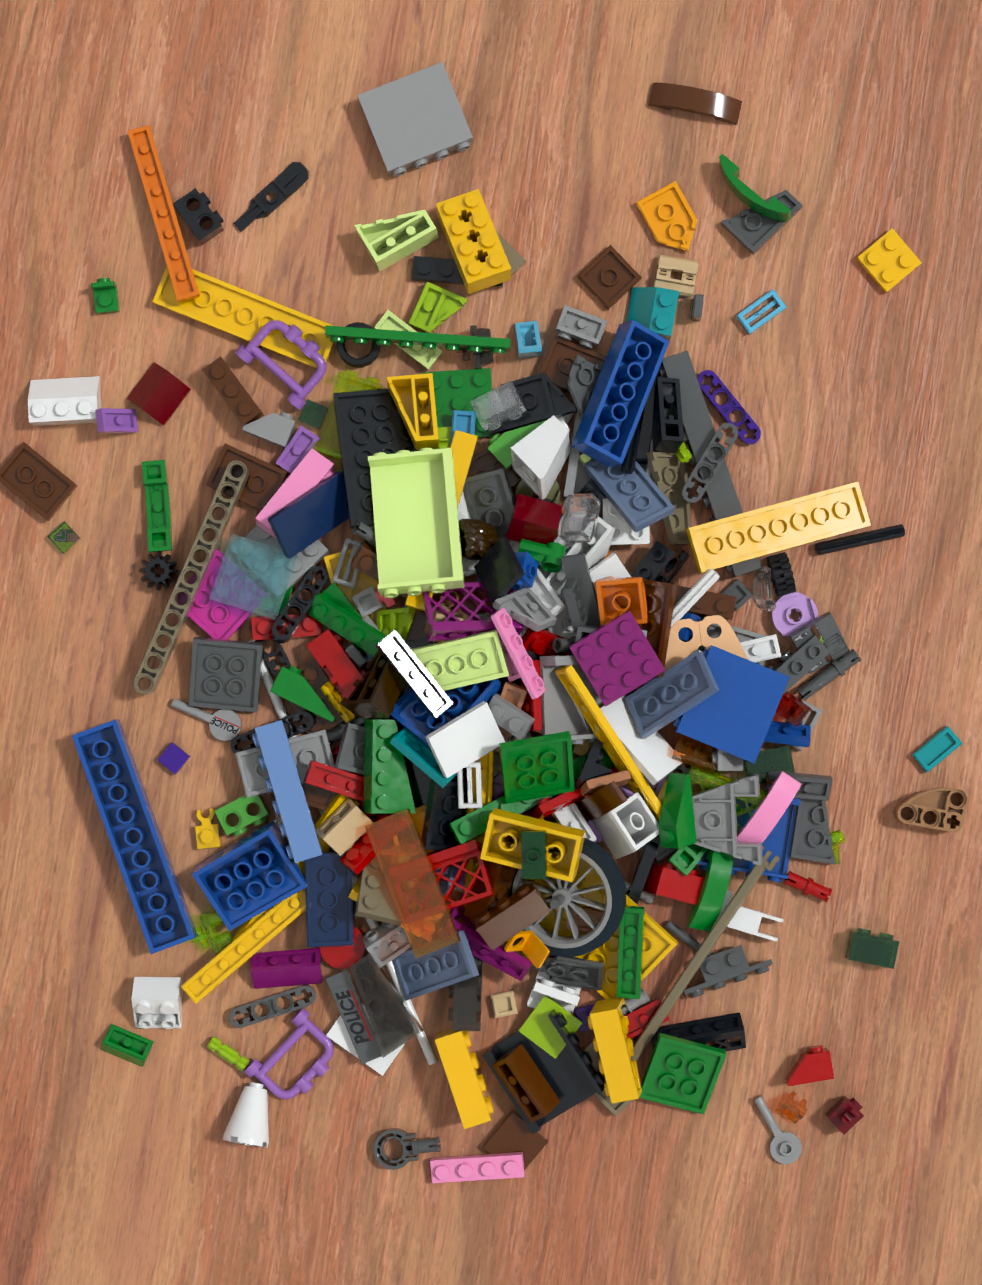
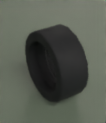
[337,322,380,368]

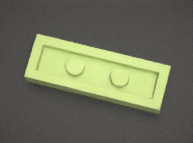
[374,310,443,371]

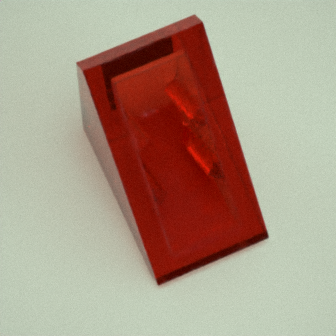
[775,691,811,727]

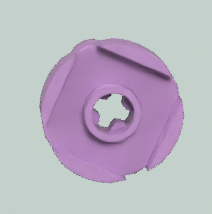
[771,592,818,638]

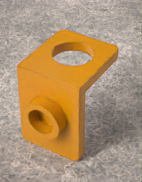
[504,930,550,968]

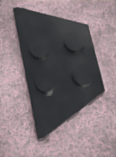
[490,372,577,436]

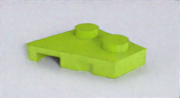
[409,282,467,333]
[377,607,415,641]

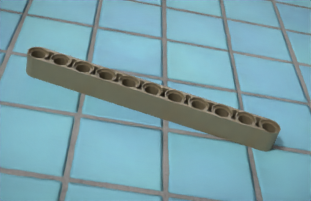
[134,460,249,695]

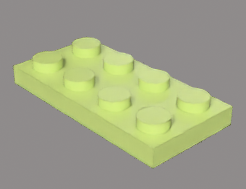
[411,629,510,691]

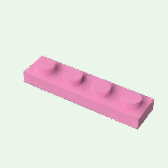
[430,1152,525,1183]

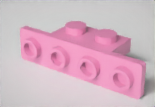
[491,608,546,700]

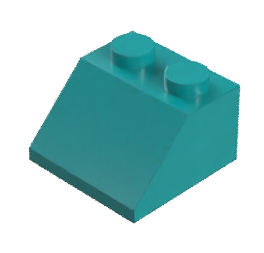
[626,287,679,340]

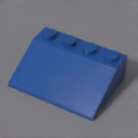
[390,679,503,750]
[192,821,307,931]

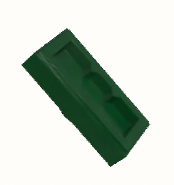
[521,830,547,879]

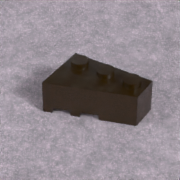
[340,650,405,718]

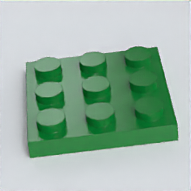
[422,368,495,438]
[499,731,575,804]
[639,1033,727,1114]

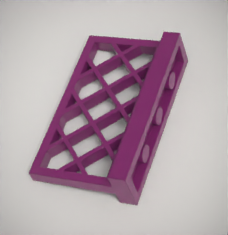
[422,582,524,641]
[440,892,532,981]

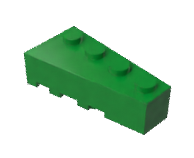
[363,719,416,814]

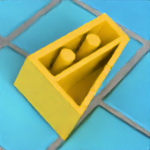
[386,373,439,450]

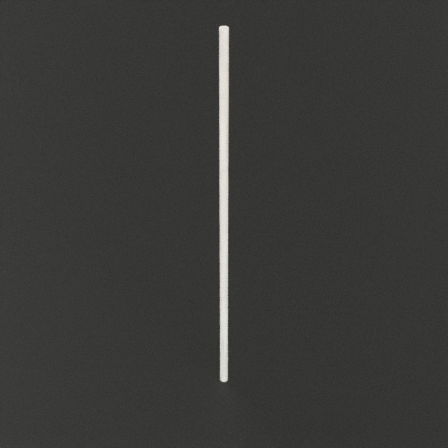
[248,640,437,1065]

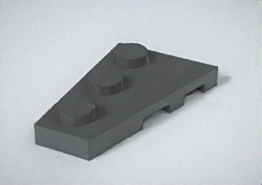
[790,798,836,865]

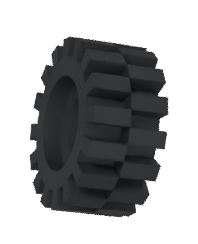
[767,552,796,597]

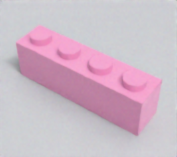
[255,449,335,540]

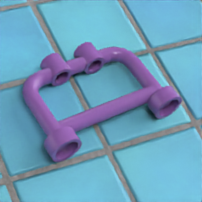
[235,320,326,410]
[243,1008,334,1100]

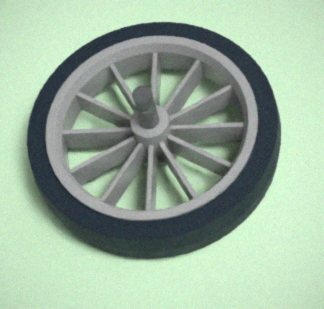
[507,838,626,957]

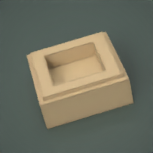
[491,990,518,1018]

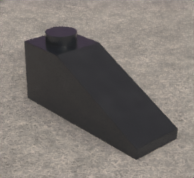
[652,377,684,453]

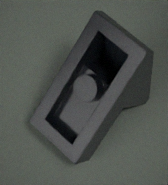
[574,740,612,789]

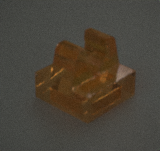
[775,1092,808,1124]

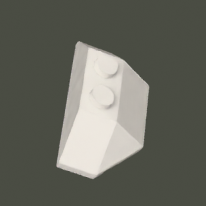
[539,515,615,599]

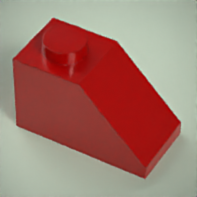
[785,1045,834,1086]

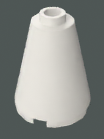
[223,1082,269,1148]

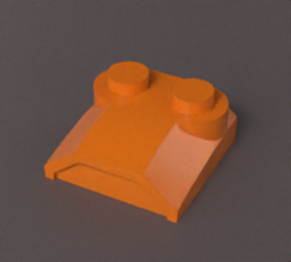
[595,576,648,626]

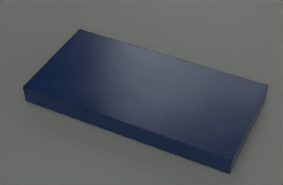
[268,470,349,559]
[304,852,354,947]

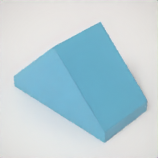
[515,321,542,359]

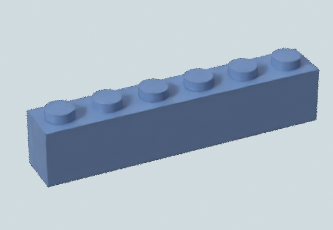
[252,720,323,863]

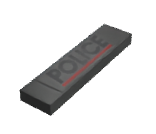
[326,969,383,1064]

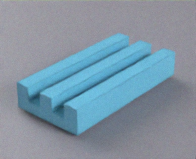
[736,289,786,335]

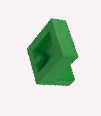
[91,278,120,314]

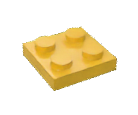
[857,228,922,294]

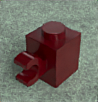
[825,1096,864,1135]

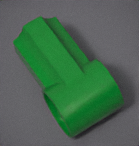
[518,539,566,573]

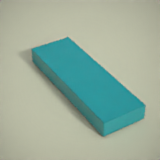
[390,728,457,788]

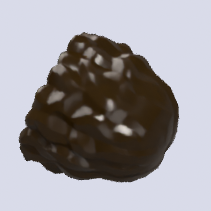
[459,519,498,560]

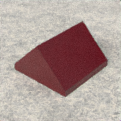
[127,362,191,426]
[505,494,562,544]

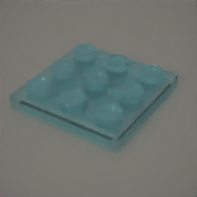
[209,534,298,620]

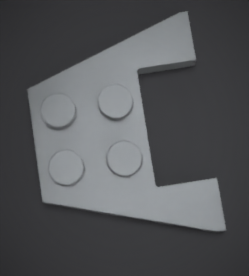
[692,774,763,865]

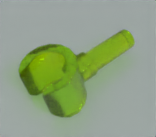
[830,830,845,864]

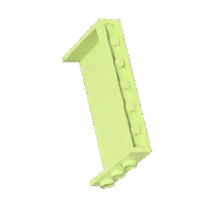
[368,448,465,598]

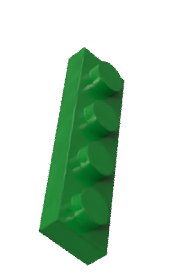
[308,593,386,656]
[616,905,645,999]

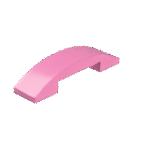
[737,771,801,843]

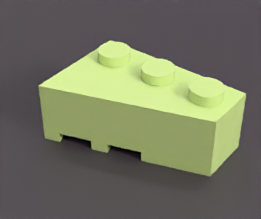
[354,210,439,271]

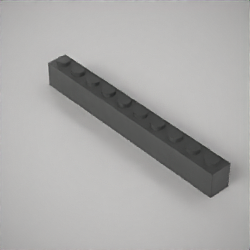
[658,350,762,578]

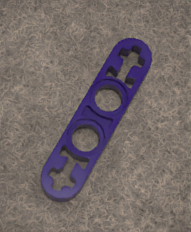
[697,370,761,445]

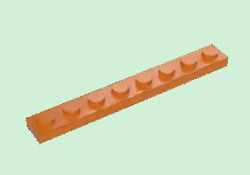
[127,125,200,303]

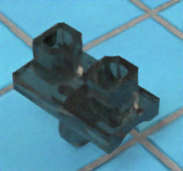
[456,325,494,369]

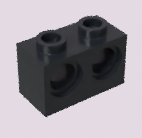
[173,188,224,245]
[630,541,682,582]

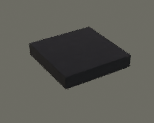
[474,537,525,603]

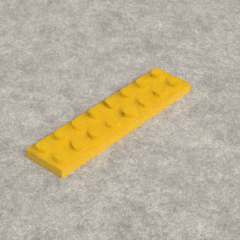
[152,267,334,369]
[686,482,871,574]

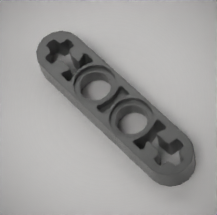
[681,423,738,504]
[229,985,316,1028]

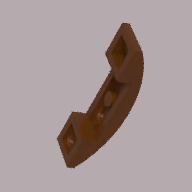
[648,82,742,124]
[578,781,627,821]

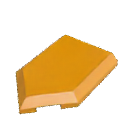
[636,181,698,252]

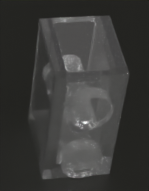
[470,381,526,431]

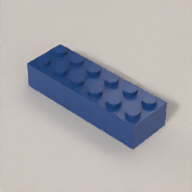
[571,320,670,467]

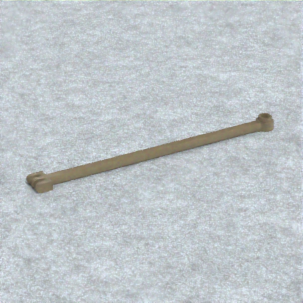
[631,846,780,1061]

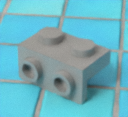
[555,305,607,349]

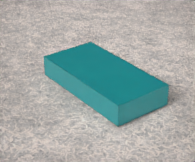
[912,726,963,773]

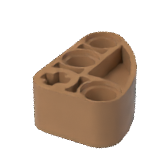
[894,787,968,832]

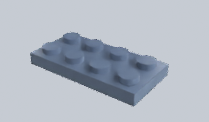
[584,460,675,533]
[625,650,720,739]
[392,930,479,1001]

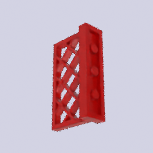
[389,840,494,924]

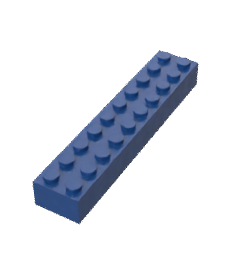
[72,719,198,954]

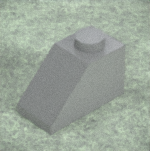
[242,412,297,448]

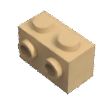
[316,798,373,856]

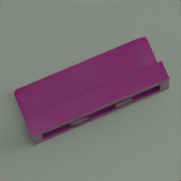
[251,948,323,989]

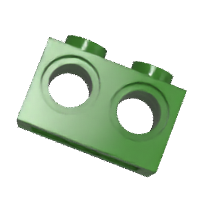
[214,795,270,837]

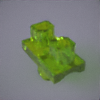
[192,912,233,954]

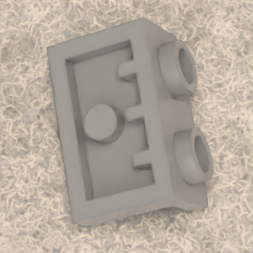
[362,922,419,968]

